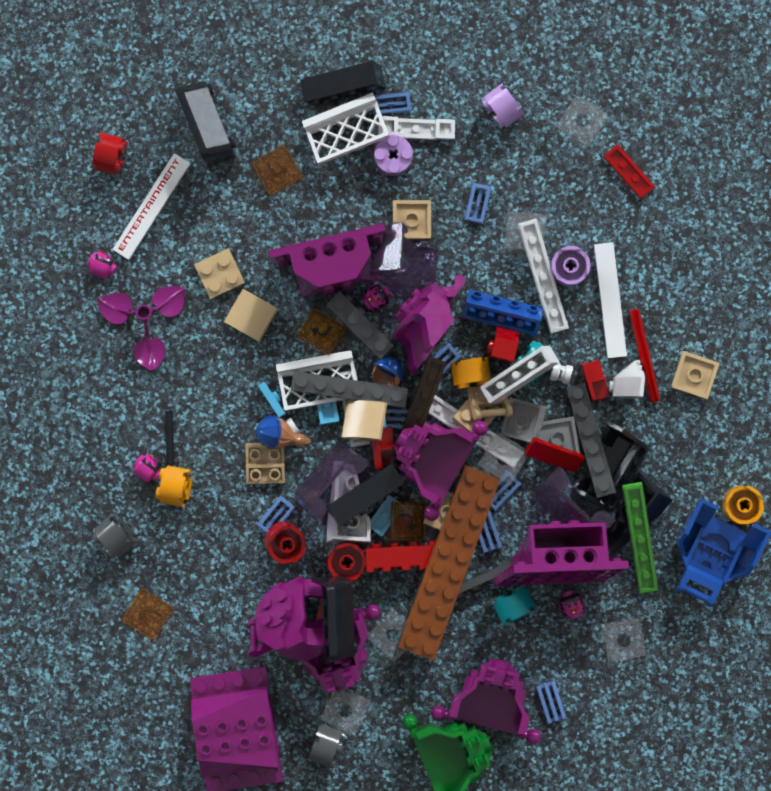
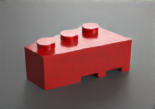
[486,326,519,364]

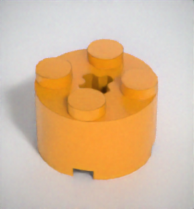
[450,357,492,389]
[155,465,192,508]
[722,486,764,524]

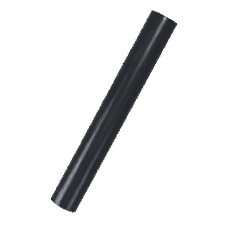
[165,411,174,467]

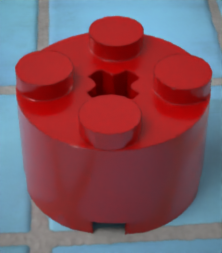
[92,132,128,175]
[264,521,306,564]
[328,542,366,581]

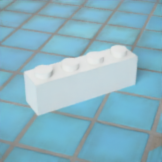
[480,346,560,404]

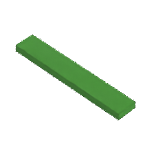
[622,482,658,594]

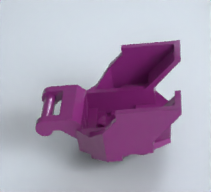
[392,275,465,375]
[248,576,324,662]

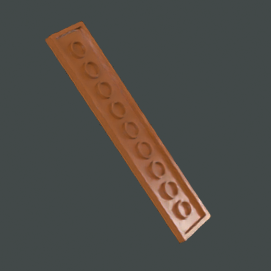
[397,465,500,661]

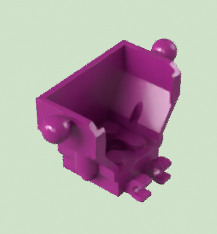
[394,421,488,521]
[298,605,381,692]
[431,658,541,745]

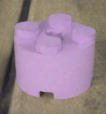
[482,83,525,128]
[374,134,413,176]
[550,246,590,286]

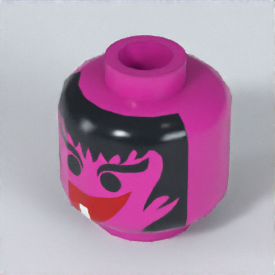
[87,251,117,279]
[362,284,391,312]
[133,454,162,483]
[558,590,586,619]

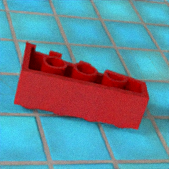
[366,540,436,572]

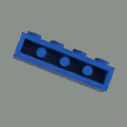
[462,290,543,336]

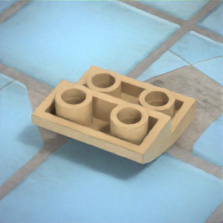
[224,289,278,342]
[341,400,387,441]
[245,443,285,484]

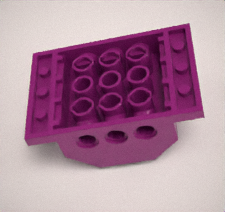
[268,223,386,298]
[494,520,629,587]
[190,666,284,791]

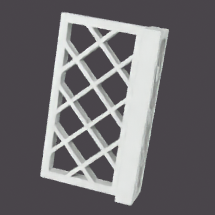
[302,93,390,165]
[276,350,357,411]

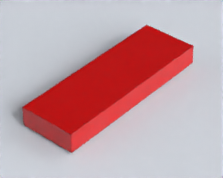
[603,144,655,200]
[524,437,585,473]

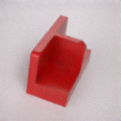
[580,360,610,402]
[371,426,395,469]

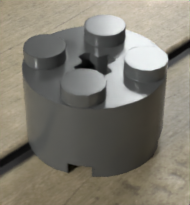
[92,513,138,558]
[308,724,345,769]

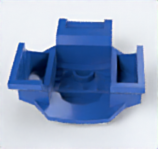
[676,498,771,607]

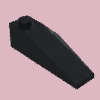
[606,471,672,553]

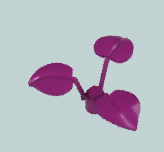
[98,286,185,371]

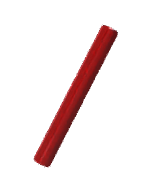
[629,309,660,402]

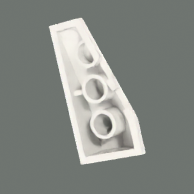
[608,360,645,399]
[327,463,371,543]

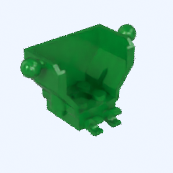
[402,714,493,791]

